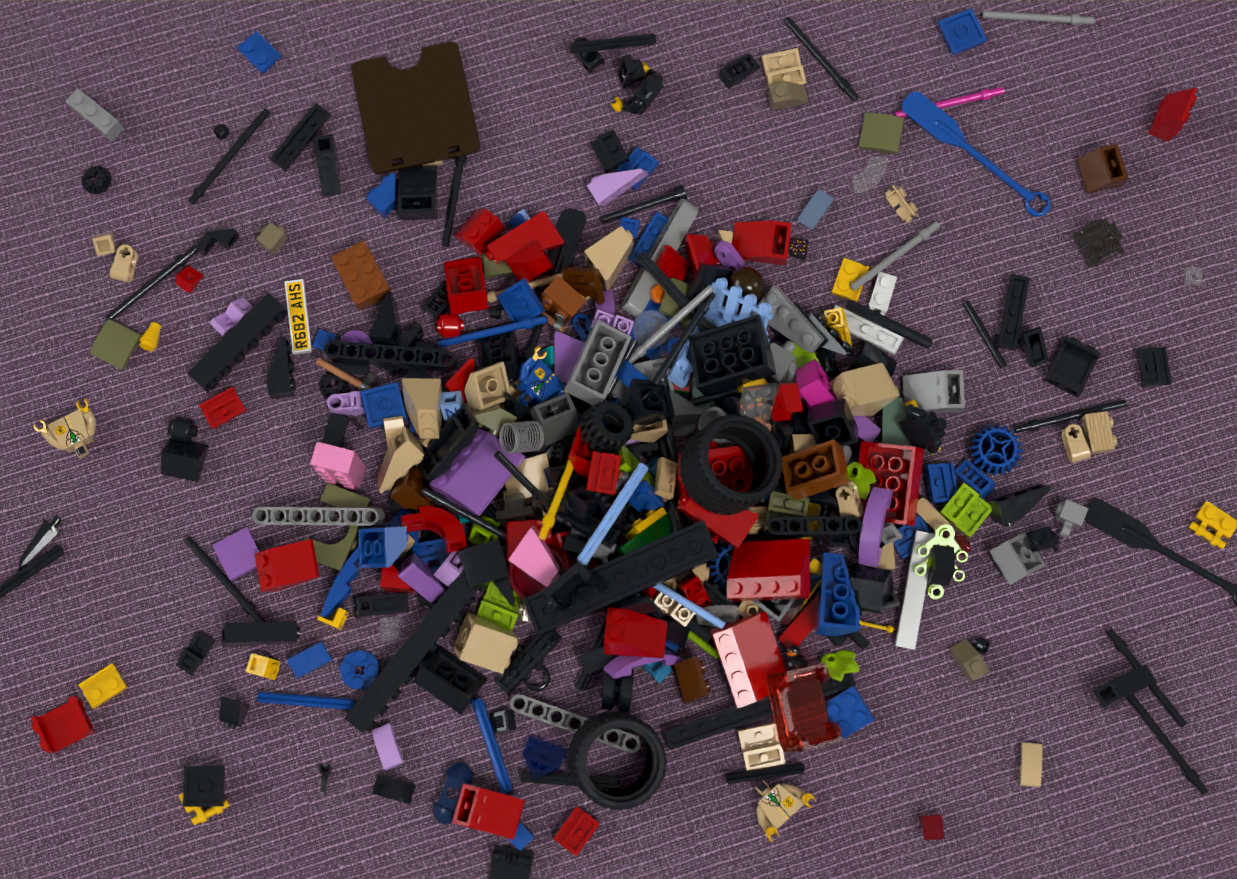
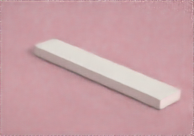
[894,531,935,650]

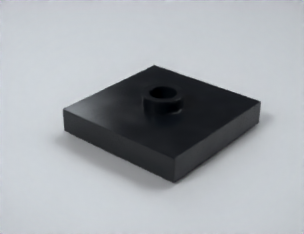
[183,766,225,807]

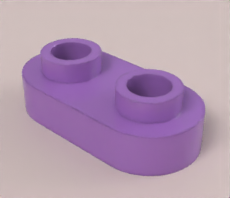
[714,241,745,273]

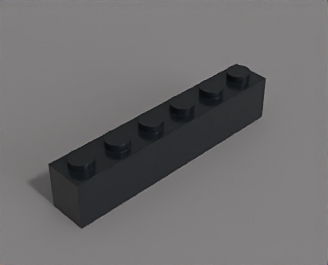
[188,293,288,393]

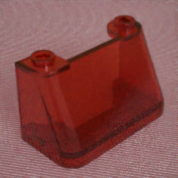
[766,662,843,753]

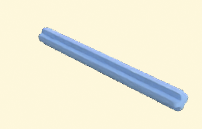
[577,463,648,565]

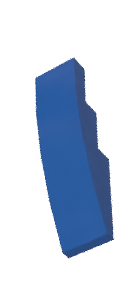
[321,546,360,619]

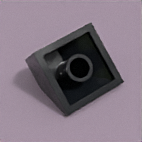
[626,379,674,426]

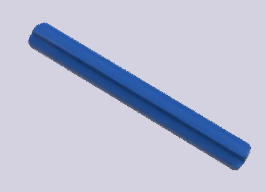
[257,691,355,710]
[472,698,513,794]

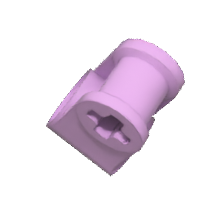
[327,391,365,416]

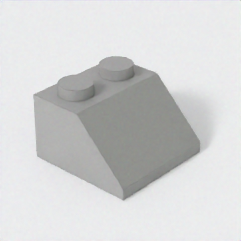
[990,532,1046,585]

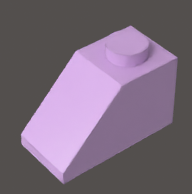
[434,546,468,587]

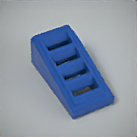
[954,459,995,499]

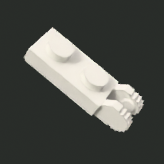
[868,272,897,316]

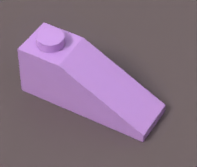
[587,169,649,206]

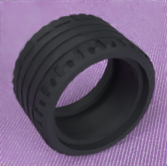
[679,414,783,515]
[567,711,667,810]

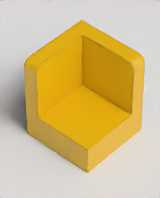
[317,608,349,630]

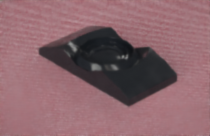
[418,403,479,482]

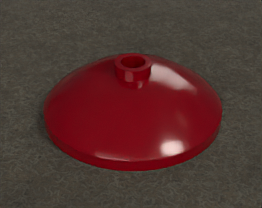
[508,546,567,599]

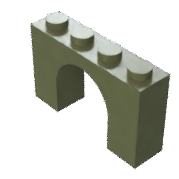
[303,483,374,572]

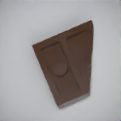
[562,267,605,305]

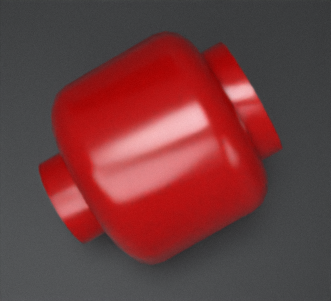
[436,313,464,339]

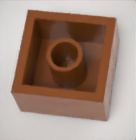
[538,276,587,325]

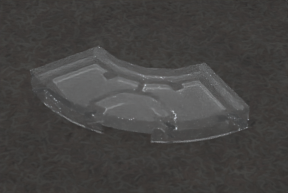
[852,156,888,196]

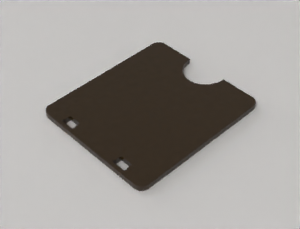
[351,41,481,174]

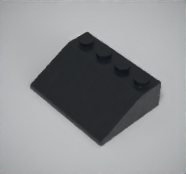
[688,314,776,395]

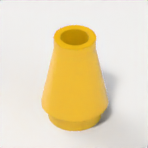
[139,322,162,352]

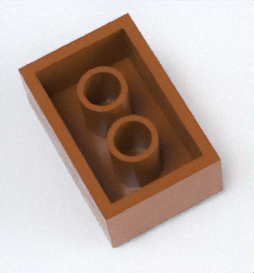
[331,240,391,311]
[782,439,850,500]

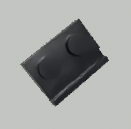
[590,129,630,174]
[1137,347,1172,388]

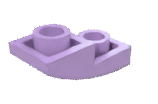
[590,309,634,335]
[372,723,404,770]

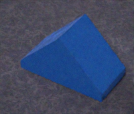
[615,360,650,389]

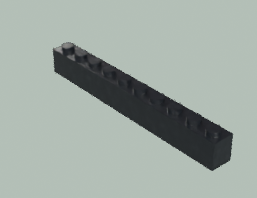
[344,569,487,733]

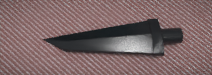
[18,516,62,572]

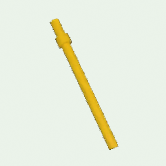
[538,460,574,540]

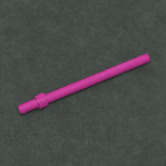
[895,87,1004,118]

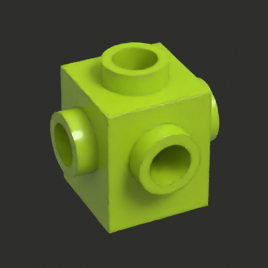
[468,515,500,545]

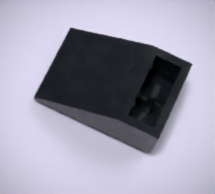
[398,165,438,220]

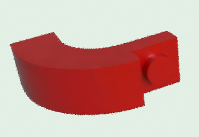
[401,506,466,553]

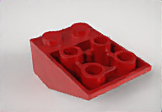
[1148,88,1197,142]
[732,221,792,266]
[452,784,525,840]

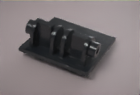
[489,845,534,879]

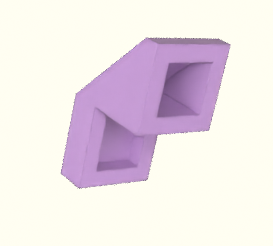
[210,297,253,336]

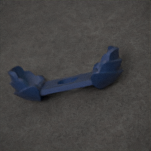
[433,762,473,824]

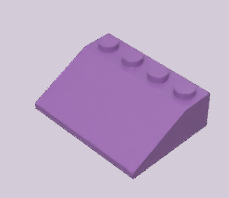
[429,428,526,516]

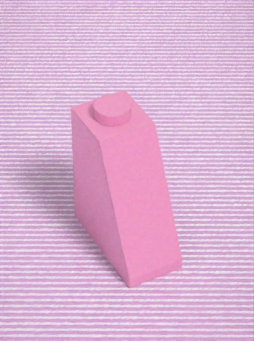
[509,525,561,587]

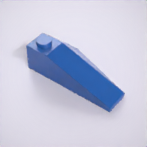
[816,553,860,636]

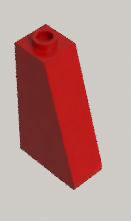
[485,211,564,265]
[677,492,759,548]

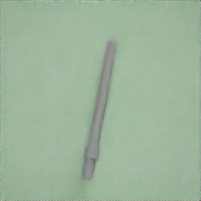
[982,11,1094,26]
[850,221,940,291]
[629,285,714,364]

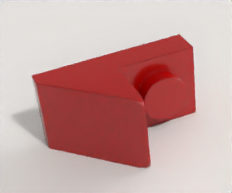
[770,383,803,421]

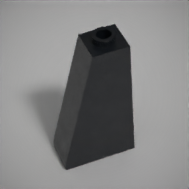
[222,621,300,648]

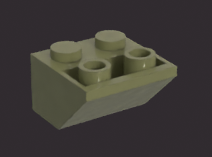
[471,404,517,437]

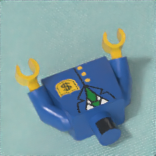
[518,346,567,406]

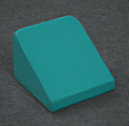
[540,346,555,369]

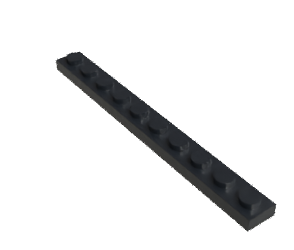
[663,673,856,750]

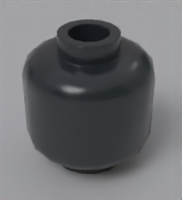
[168,416,198,443]

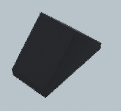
[928,545,955,586]
[372,774,416,804]

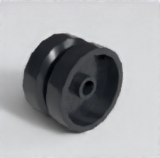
[601,669,634,713]

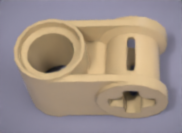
[110,245,138,283]
[1061,424,1091,463]
[836,480,864,518]

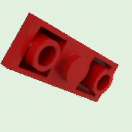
[676,573,713,617]

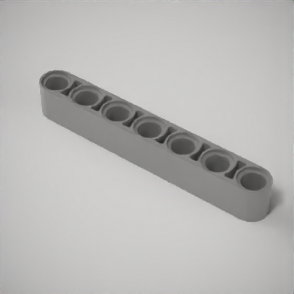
[620,198,699,318]
[252,506,385,526]
[510,694,640,754]

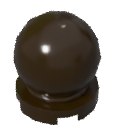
[726,267,765,309]

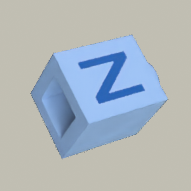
[440,391,464,422]

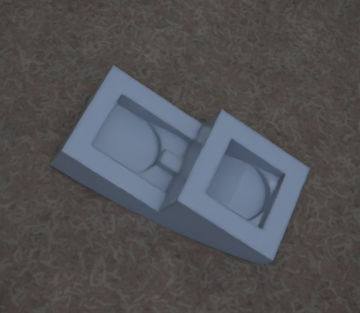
[797,189,835,230]

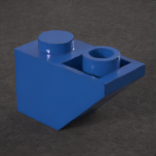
[366,172,397,218]

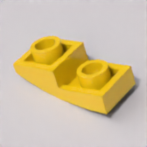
[824,307,852,346]

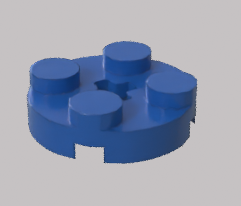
[340,650,380,690]

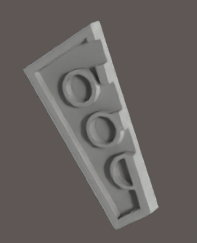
[753,285,825,353]

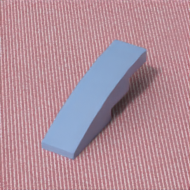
[667,325,716,389]

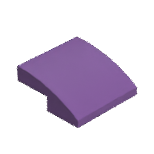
[213,527,260,581]

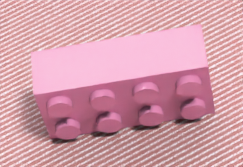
[310,442,366,490]

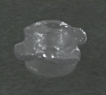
[1184,267,1203,286]

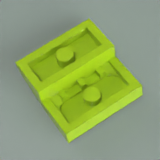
[940,483,992,539]
[477,582,522,631]

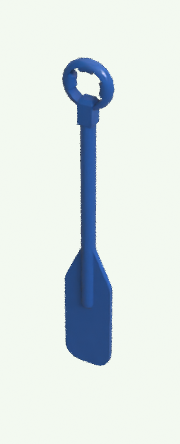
[901,91,1051,217]

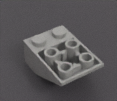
[612,358,674,407]
[902,370,965,414]

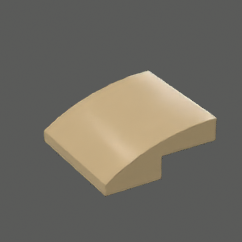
[761,48,806,86]
[737,721,785,770]

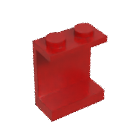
[31,696,96,754]

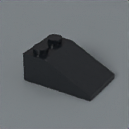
[477,320,522,380]

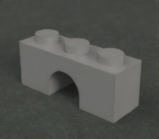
[65,88,124,142]

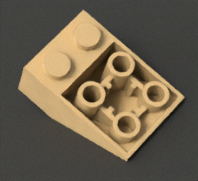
[377,427,424,494]

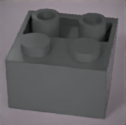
[530,393,579,447]

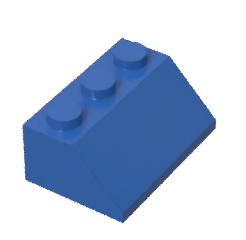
[358,527,408,568]

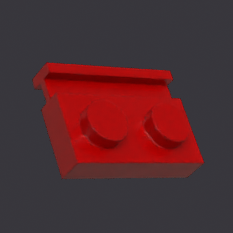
[655,245,691,282]
[199,386,246,430]
[586,451,621,495]
[553,806,600,857]

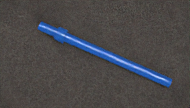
[438,315,548,348]

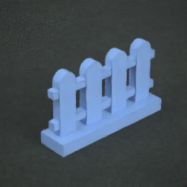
[703,277,773,342]

